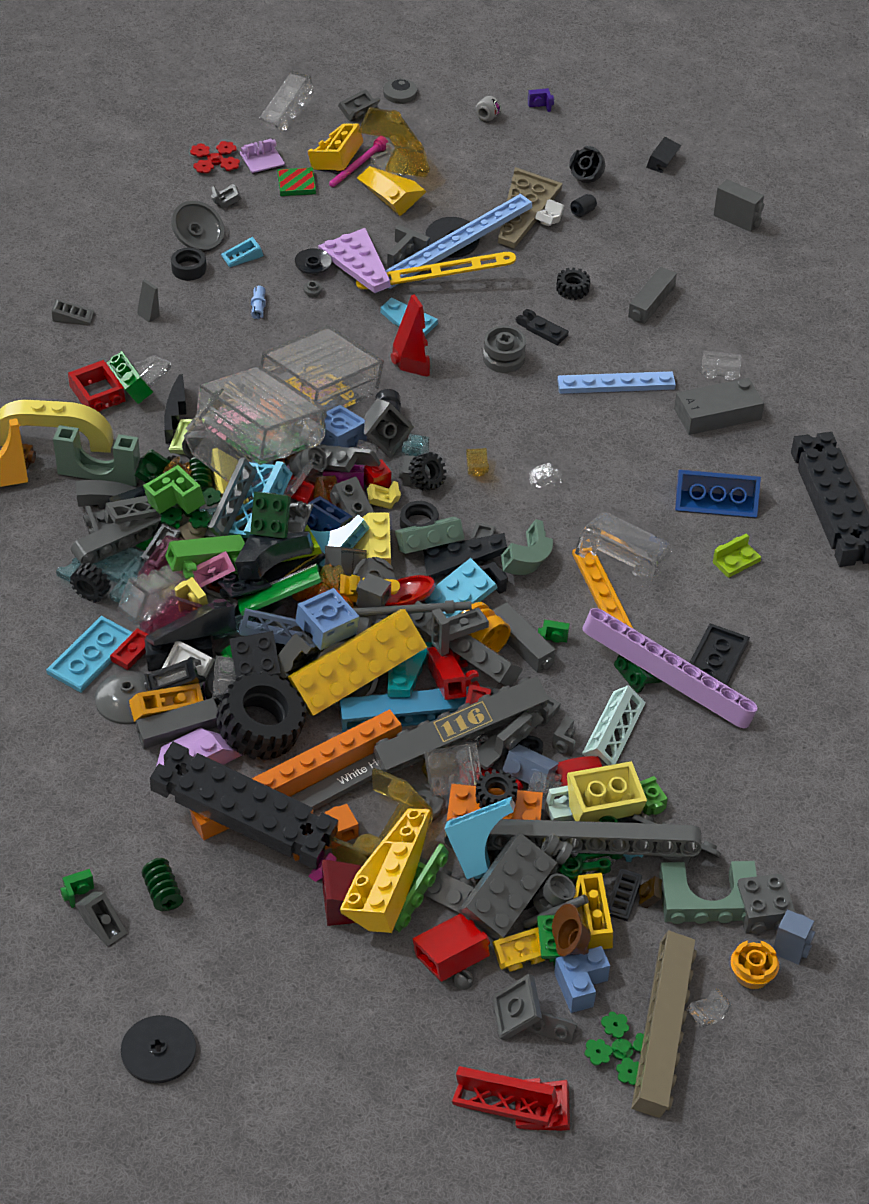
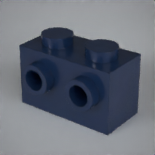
[306,496,353,532]

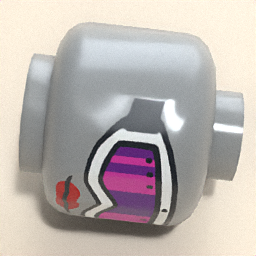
[476,96,501,121]

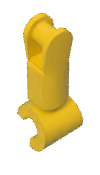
[340,574,400,596]

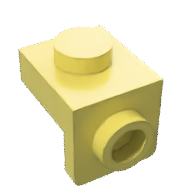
[367,481,401,509]

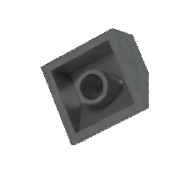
[364,398,414,458]

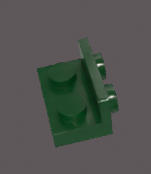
[134,449,177,483]
[614,655,662,693]

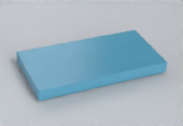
[46,616,133,693]

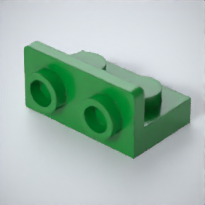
[537,915,561,970]

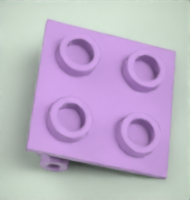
[239,138,285,173]

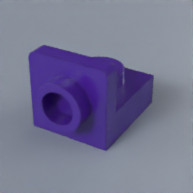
[528,88,554,112]

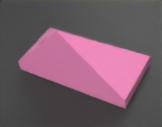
[193,551,236,587]

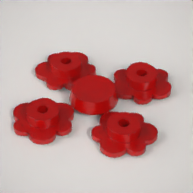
[190,141,240,173]

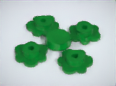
[584,1012,645,1085]

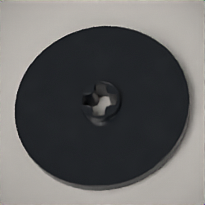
[425,217,480,258]
[121,1015,196,1083]

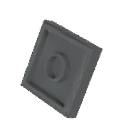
[492,974,542,1040]

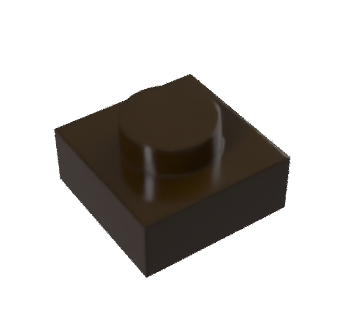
[639,876,662,908]

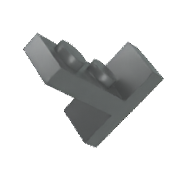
[387,225,430,268]
[431,607,489,656]

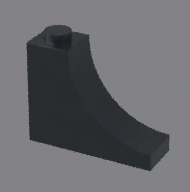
[235,531,314,580]

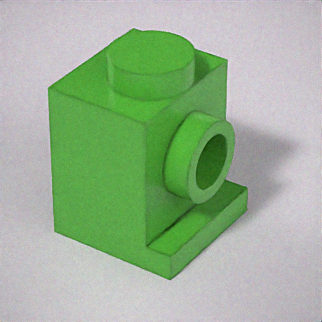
[640,776,668,816]

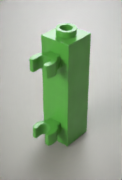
[165,534,245,579]

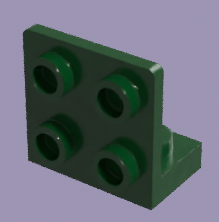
[250,492,291,538]

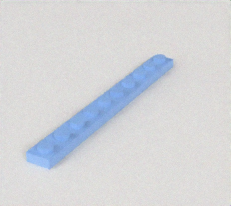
[385,194,532,289]

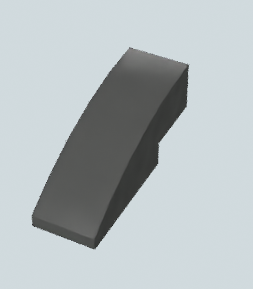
[75,480,136,509]

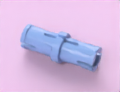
[251,286,266,319]

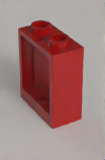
[68,360,125,412]

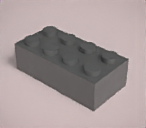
[458,833,557,941]

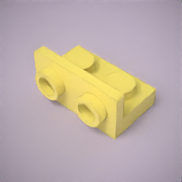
[174,577,208,613]

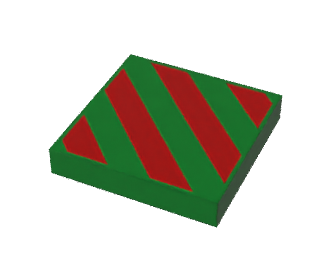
[277,167,316,196]

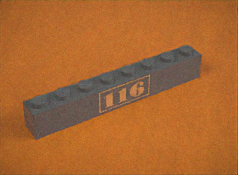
[373,676,549,777]

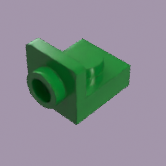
[538,619,570,643]
[60,869,94,908]

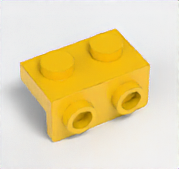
[492,927,545,972]

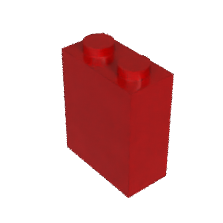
[412,913,490,982]

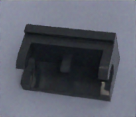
[646,137,682,173]

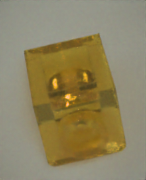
[321,563,345,590]

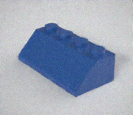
[675,470,761,517]

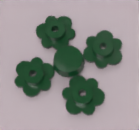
[160,488,221,529]

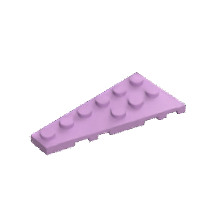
[318,228,391,293]

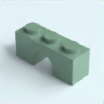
[395,517,464,554]

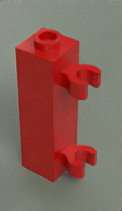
[427,647,480,700]

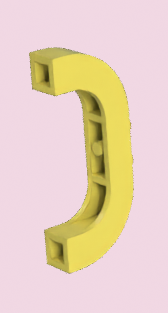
[0,400,114,453]

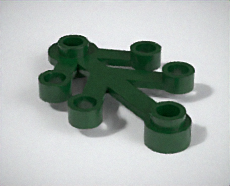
[559,816,623,879]

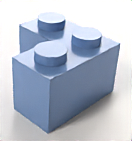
[554,946,610,1013]

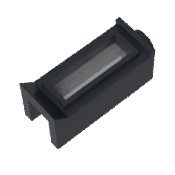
[144,656,206,691]

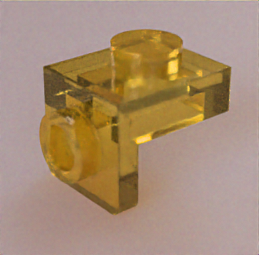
[466,448,489,477]

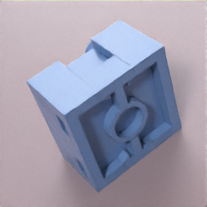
[311,405,367,448]
[295,588,359,650]

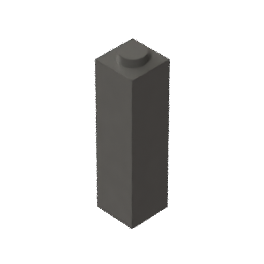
[628,267,677,324]
[493,602,555,672]
[136,698,219,749]

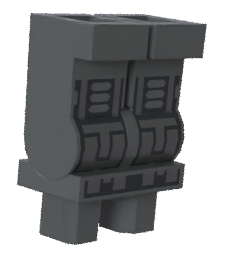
[271,631,319,681]

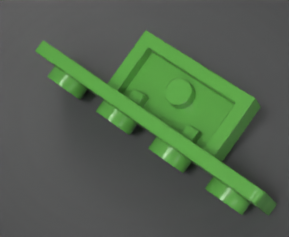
[394,843,449,932]

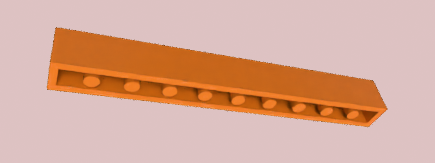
[190,709,402,841]

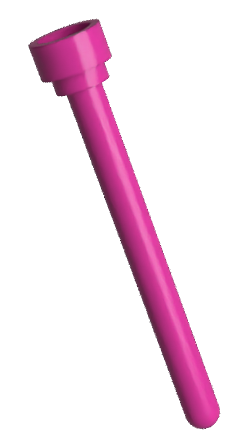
[329,136,389,187]

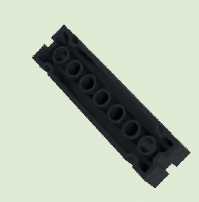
[791,431,869,567]
[150,741,339,870]

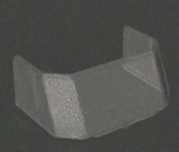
[184,388,314,500]

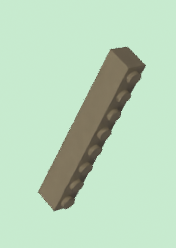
[631,930,697,1118]

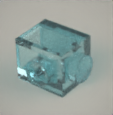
[402,434,429,456]

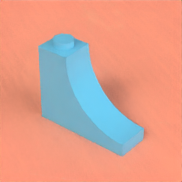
[311,515,370,571]
[445,797,515,879]

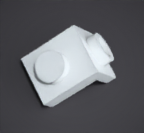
[535,199,564,226]

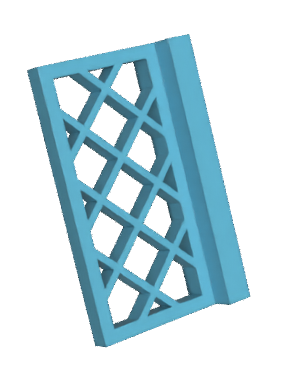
[228,461,292,538]

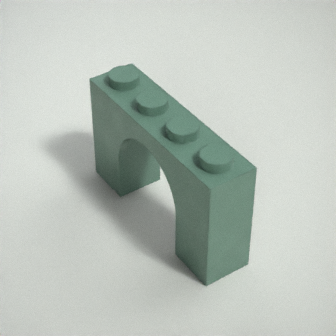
[53,425,140,486]
[659,861,757,924]

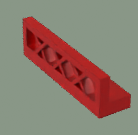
[452,1066,558,1126]

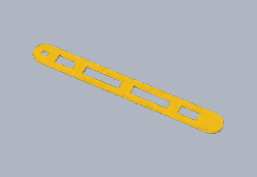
[356,252,516,289]

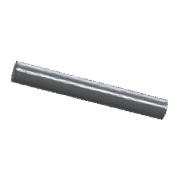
[523,894,589,929]

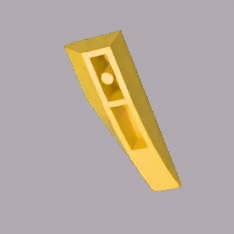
[340,808,431,933]

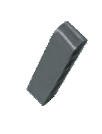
[71,510,163,565]

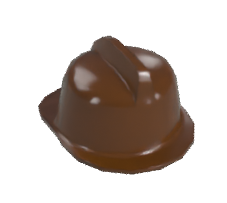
[552,903,591,957]

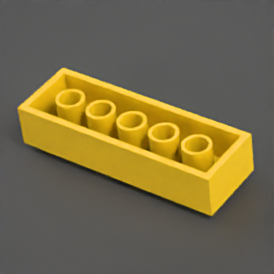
[288,609,427,716]

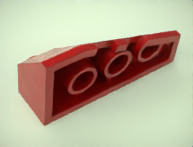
[391,294,430,377]

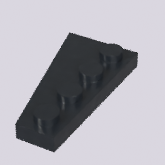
[423,533,507,580]

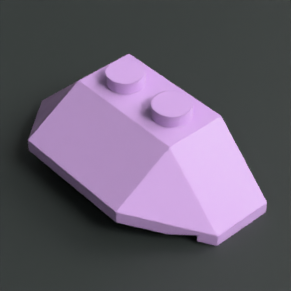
[156,728,242,767]

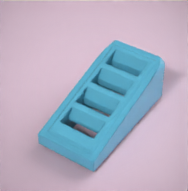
[221,237,264,267]

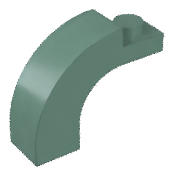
[501,519,553,575]

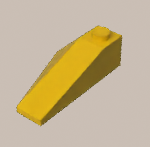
[357,166,426,216]

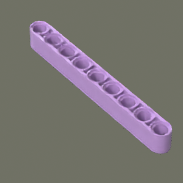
[582,608,758,728]

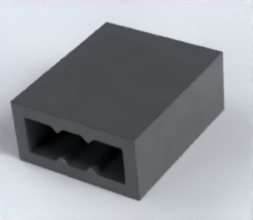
[713,179,765,232]

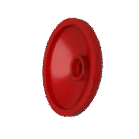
[385,575,436,606]

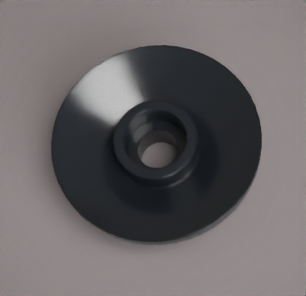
[295,248,332,274]

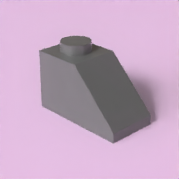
[75,891,127,946]

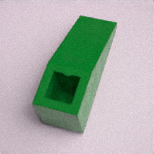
[107,351,153,404]

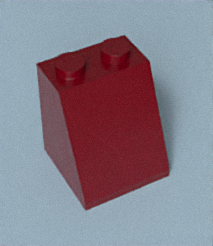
[322,860,362,926]

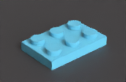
[424,558,498,618]

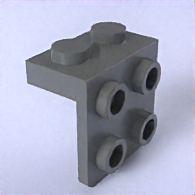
[737,874,795,934]

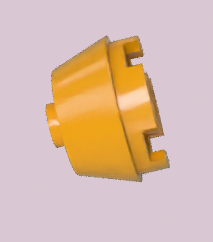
[731,941,779,989]

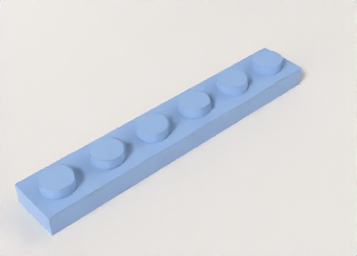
[557,371,676,394]

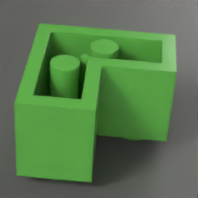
[143,465,206,514]

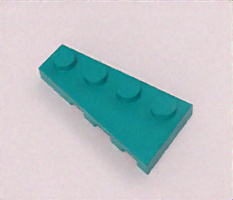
[388,642,432,697]

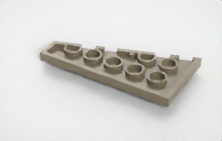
[498,167,563,249]

